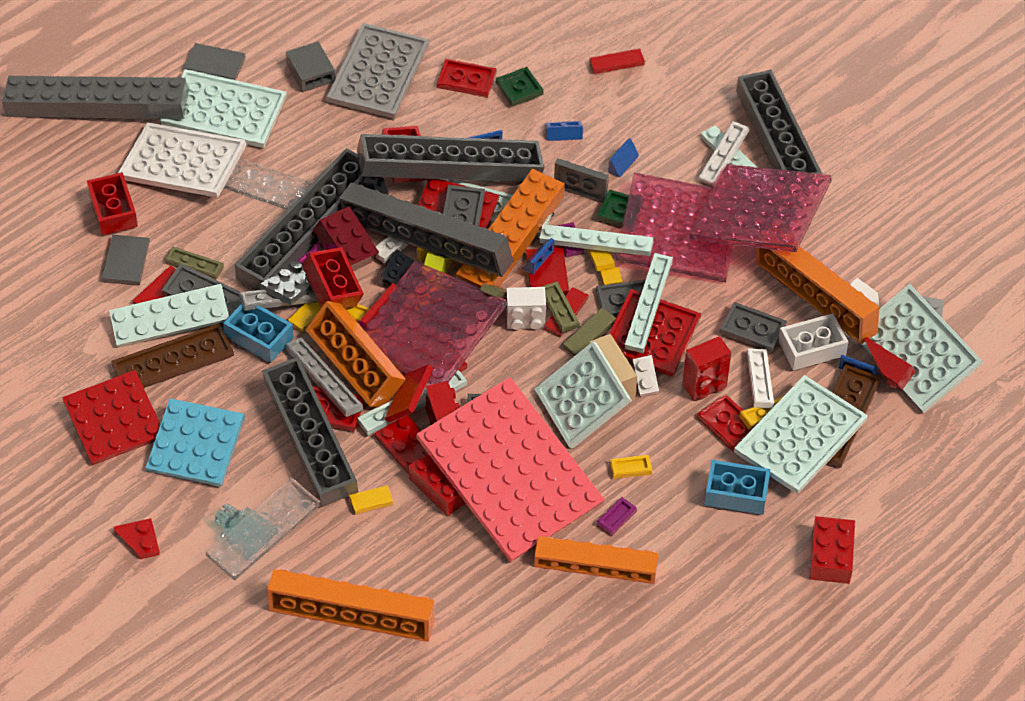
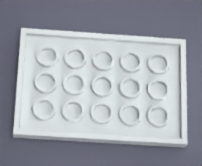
[118,123,247,198]

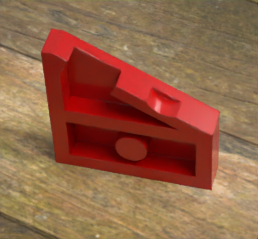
[113,518,160,560]

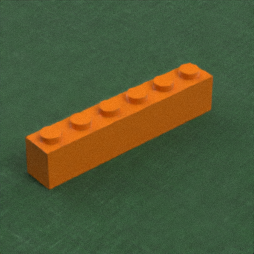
[534,536,659,584]

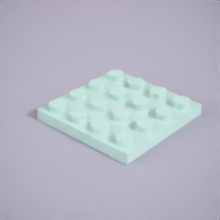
[535,341,632,449]

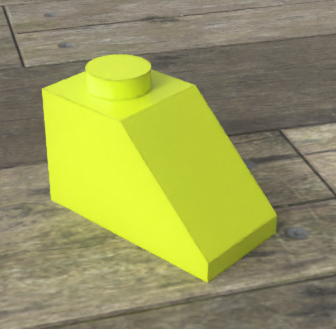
[421,252,453,282]

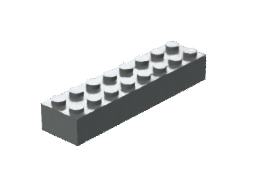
[736,70,822,196]
[262,357,359,506]

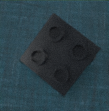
[380,249,424,295]

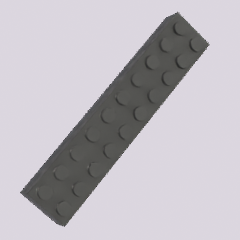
[2,76,189,119]
[357,134,545,182]
[235,148,361,290]
[339,183,514,277]

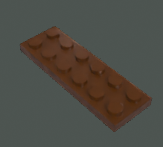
[111,323,234,387]
[827,364,881,468]

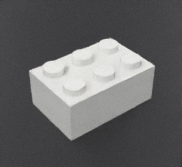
[778,313,848,371]

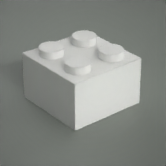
[506,287,546,330]

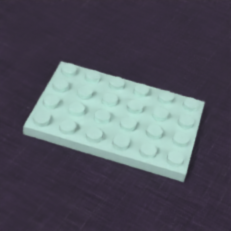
[161,69,287,148]
[862,283,983,413]
[734,375,868,494]

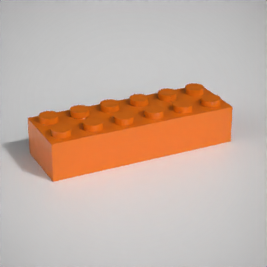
[305,301,406,407]

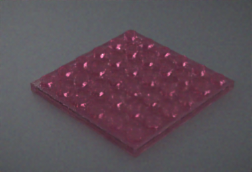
[689,164,832,252]
[616,172,742,283]
[362,261,508,384]

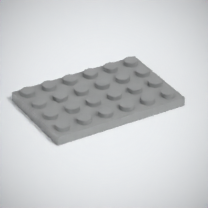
[327,23,429,119]

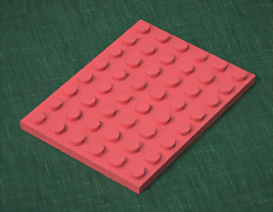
[416,377,605,563]

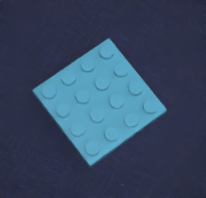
[146,398,245,487]

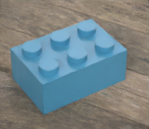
[223,304,294,363]
[704,460,771,515]

